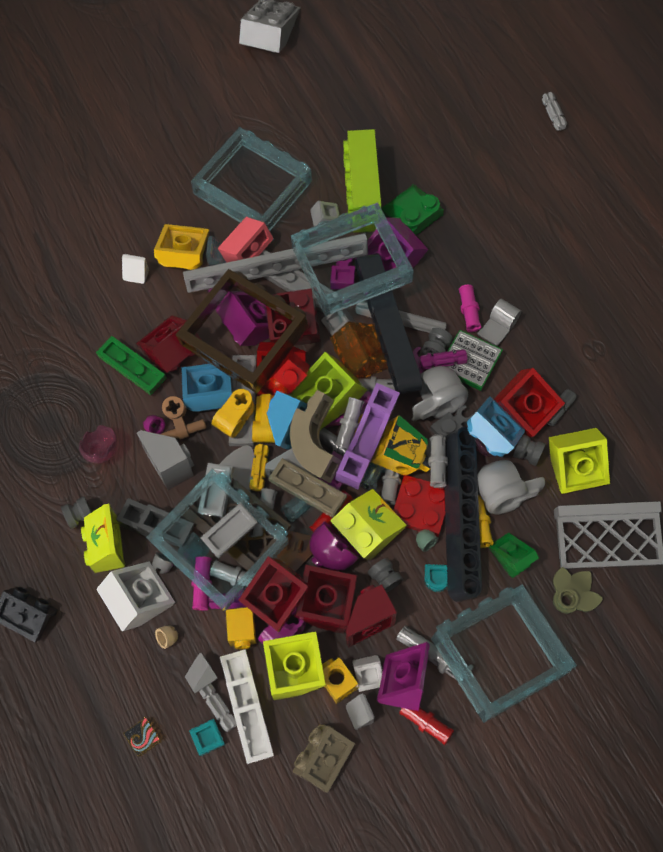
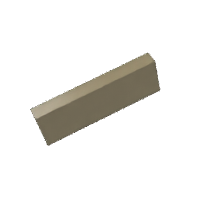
[269,458,347,518]

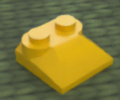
[154,224,209,270]

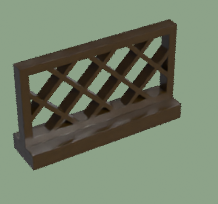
[174,463,292,575]

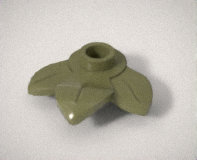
[553,567,603,614]

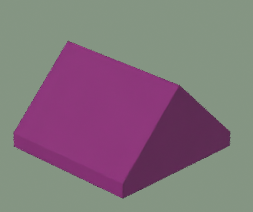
[377,642,430,711]

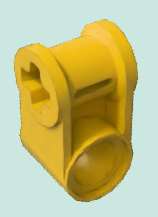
[211,389,255,438]

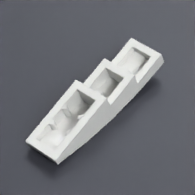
[220,649,274,764]

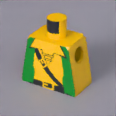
[371,415,431,476]

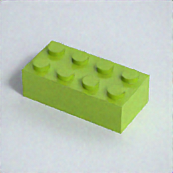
[343,129,381,233]

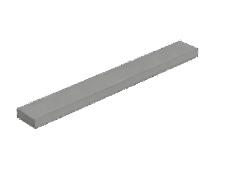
[183,234,368,293]

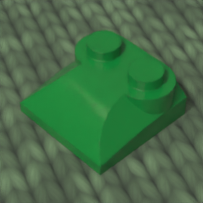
[381,184,444,235]

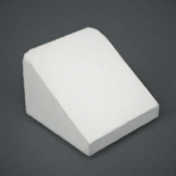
[122,254,149,284]
[352,655,382,692]

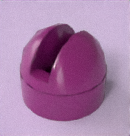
[143,415,165,434]

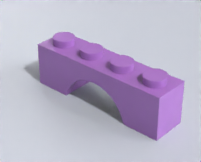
[335,383,400,490]

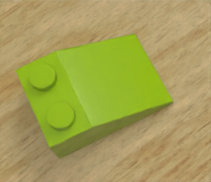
[288,352,368,430]

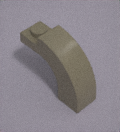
[290,390,341,484]

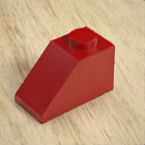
[262,350,309,396]

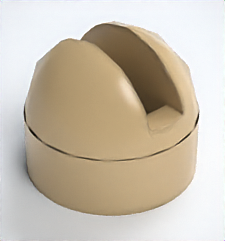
[155,625,178,649]

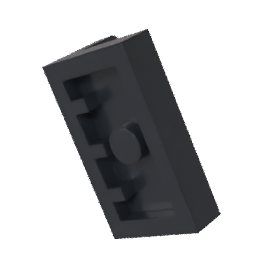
[0,586,58,642]

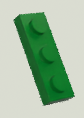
[96,336,167,395]

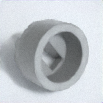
[152,552,175,574]

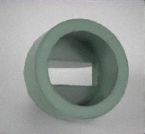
[416,530,438,552]

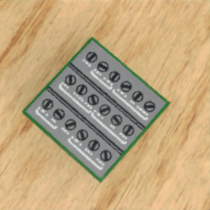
[446,330,503,391]

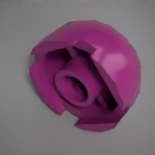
[309,521,360,572]

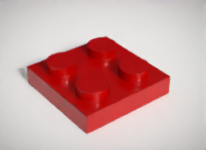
[393,475,445,537]

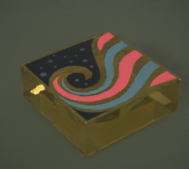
[123,717,162,757]

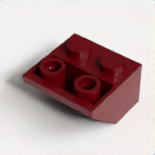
[266,288,321,345]

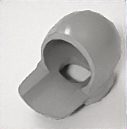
[411,366,468,421]
[477,460,545,515]

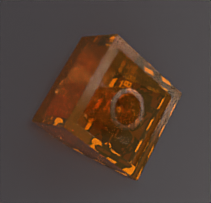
[330,321,388,378]

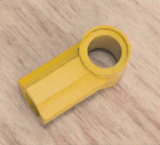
[252,394,275,443]

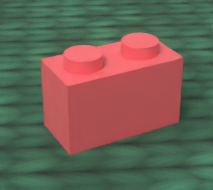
[218,217,274,263]

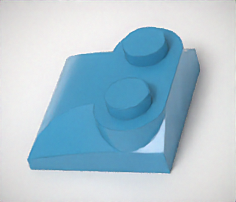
[182,364,232,412]
[467,396,525,457]

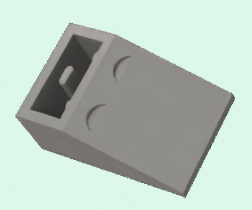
[239,0,300,53]

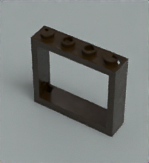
[176,269,309,393]

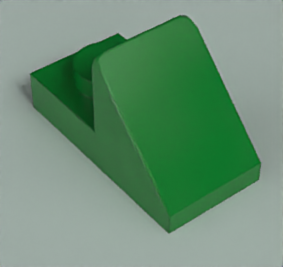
[489,532,539,578]

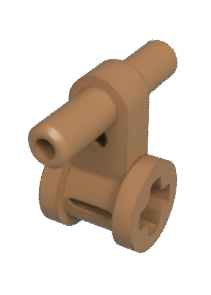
[160,396,206,440]

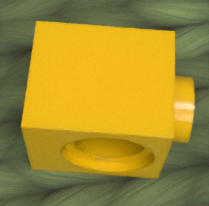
[226,608,256,650]
[322,657,358,704]

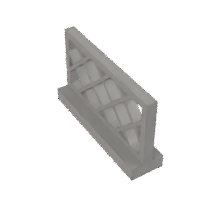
[554,501,663,569]

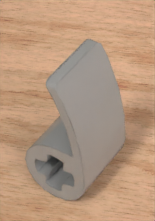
[477,299,522,346]

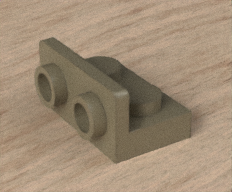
[293,724,355,793]

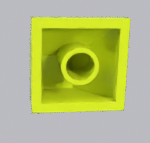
[263,632,326,700]

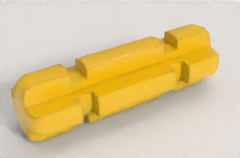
[249,444,269,492]

